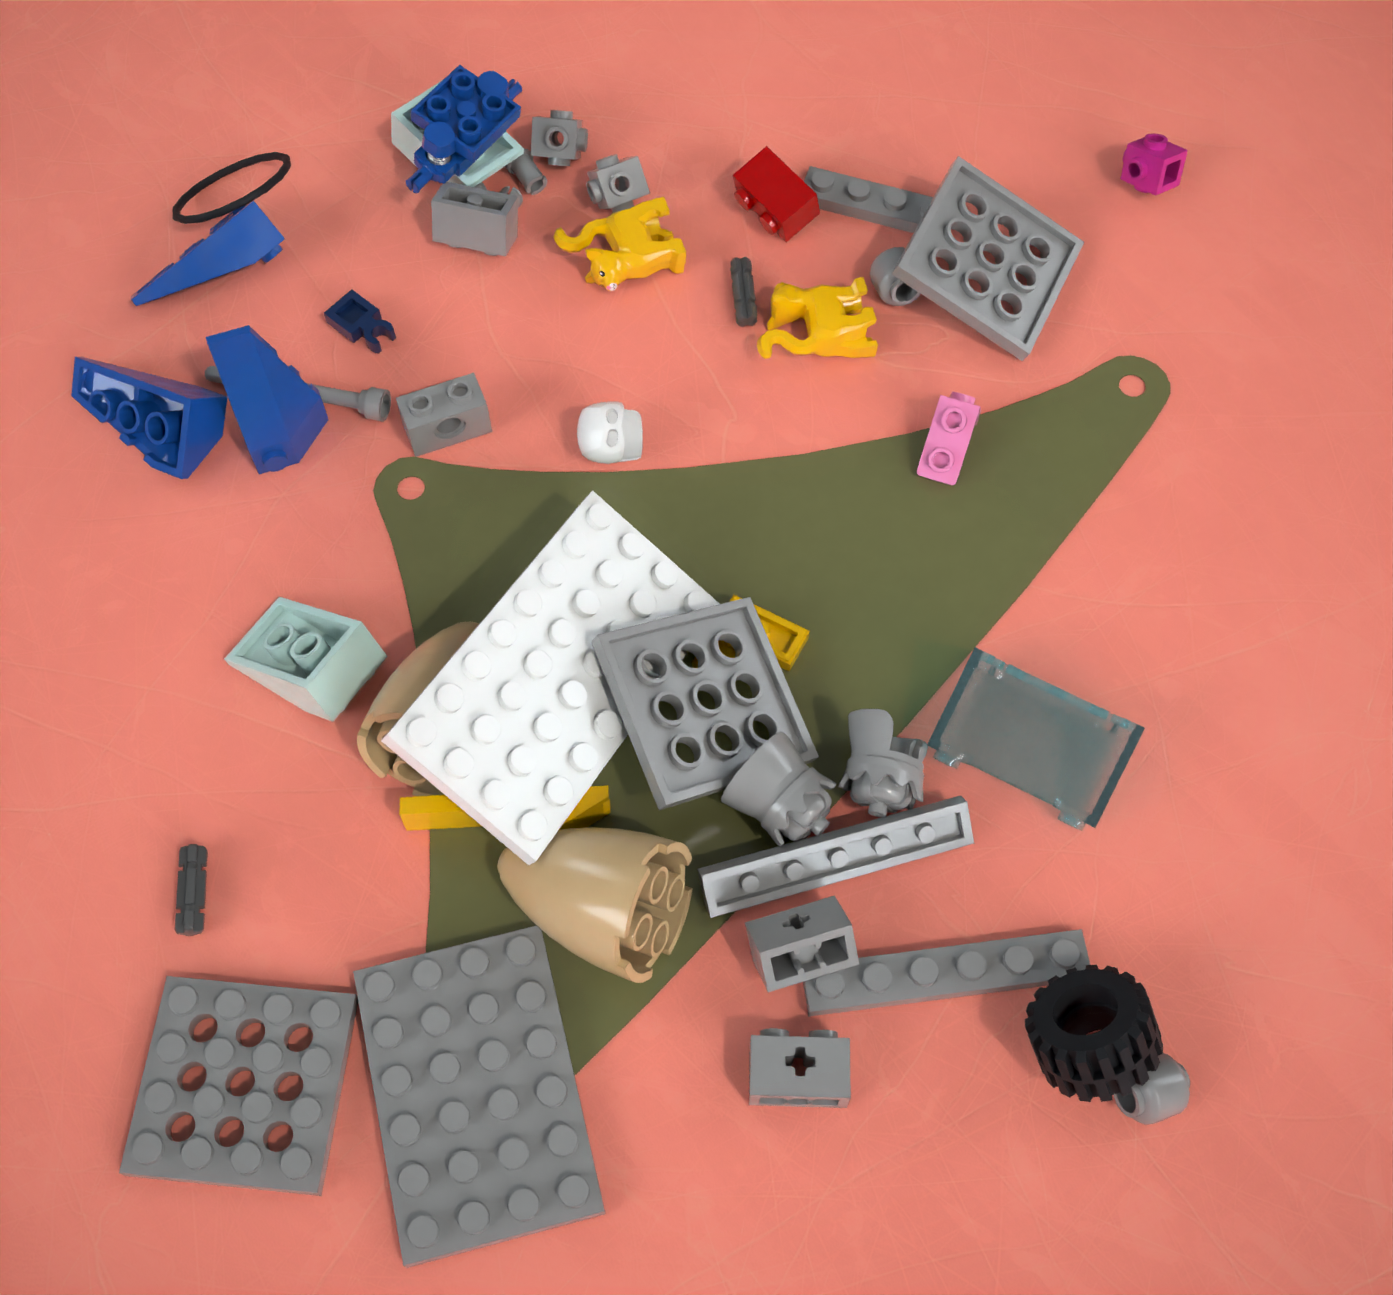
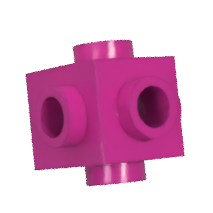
[1120,133,1188,196]

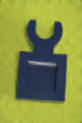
[324,289,396,354]

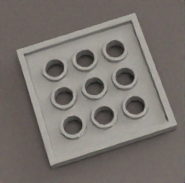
[892,156,1084,361]
[591,597,819,811]
[119,976,358,1196]

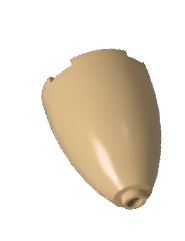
[357,621,479,796]
[497,827,693,983]

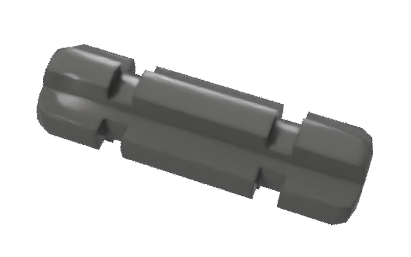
[730,257,757,327]
[175,844,208,936]

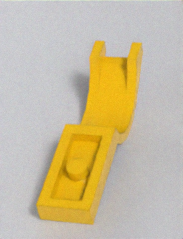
[399,785,611,831]

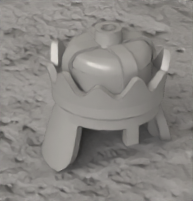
[838,709,928,817]
[721,732,836,847]

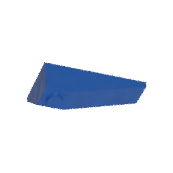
[206,325,329,474]
[71,357,227,479]

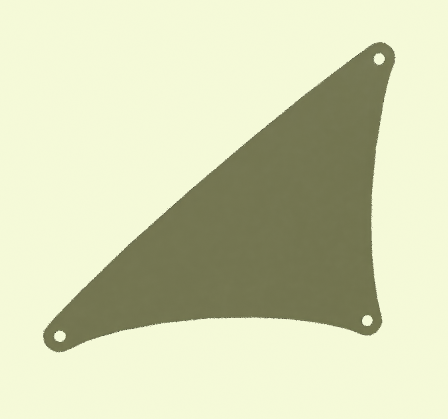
[373,355,1170,1075]

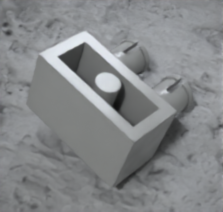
[431,182,523,257]

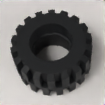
[1025,965,1163,1102]

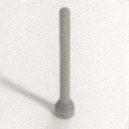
[205,366,391,422]

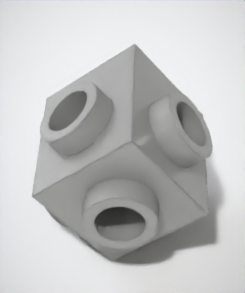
[531,110,588,166]
[586,154,650,213]

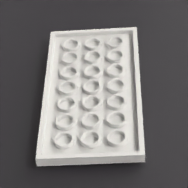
[381,490,720,865]

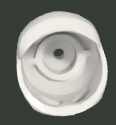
[577,401,643,464]

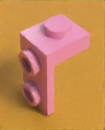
[916,391,981,485]

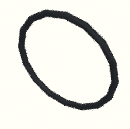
[173,152,291,224]

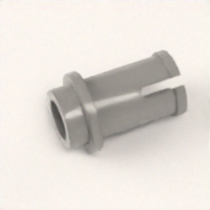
[506,149,547,195]

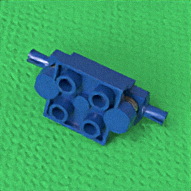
[406,65,522,193]

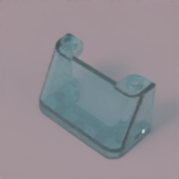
[927,647,1145,831]

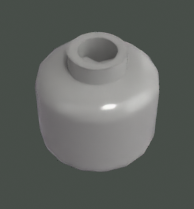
[870,247,921,306]
[1114,1053,1190,1125]

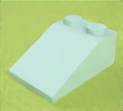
[391,80,524,187]
[224,597,387,722]

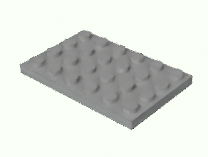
[353,925,606,1268]

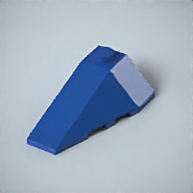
[131,201,285,306]

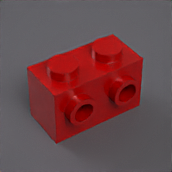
[732,146,820,242]

